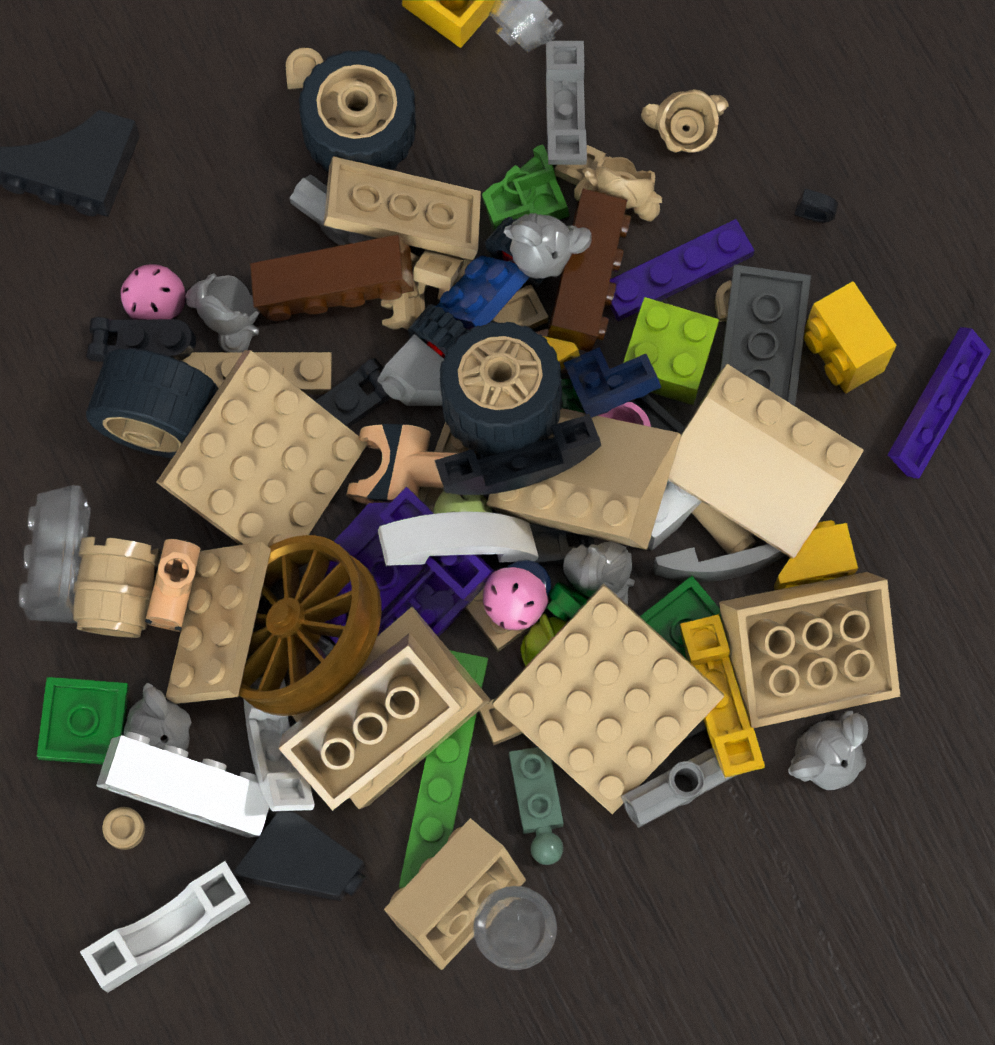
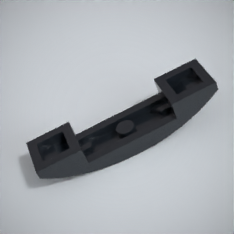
[435,414,601,495]

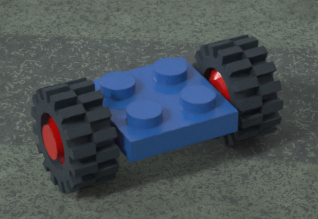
[408,217,553,358]

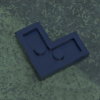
[564,347,661,418]

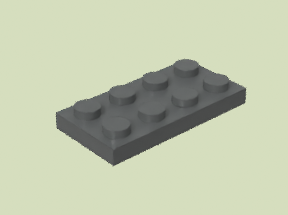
[719,264,811,406]

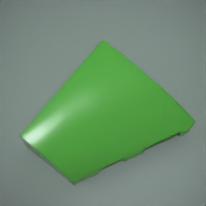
[482,144,569,231]

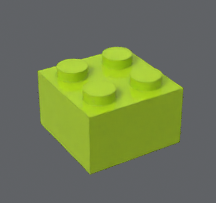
[623,297,719,405]

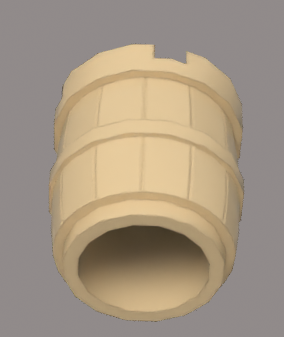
[73,537,161,638]

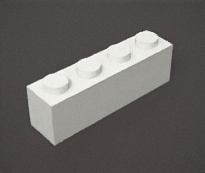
[96,732,269,838]

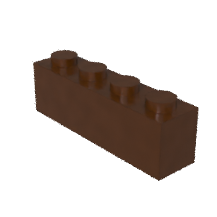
[547,188,631,352]
[250,234,414,321]

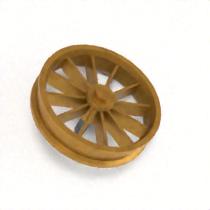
[238,535,382,716]

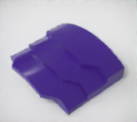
[323,487,495,644]

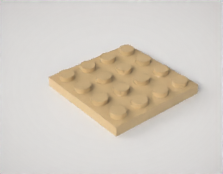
[156,350,368,547]
[492,583,725,814]

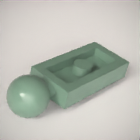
[509,747,564,865]

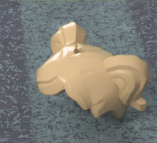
[641,89,728,153]
[574,156,662,222]

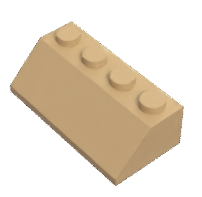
[279,633,462,811]

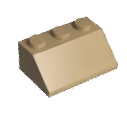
[384,818,526,970]

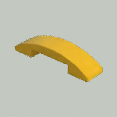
[680,614,765,778]

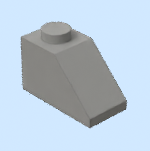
[377,334,444,406]

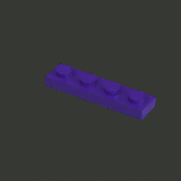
[610,219,755,322]
[888,327,991,479]

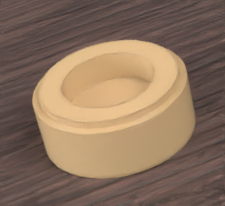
[102,807,145,850]

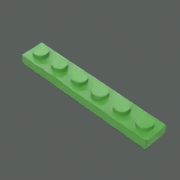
[399,650,488,889]

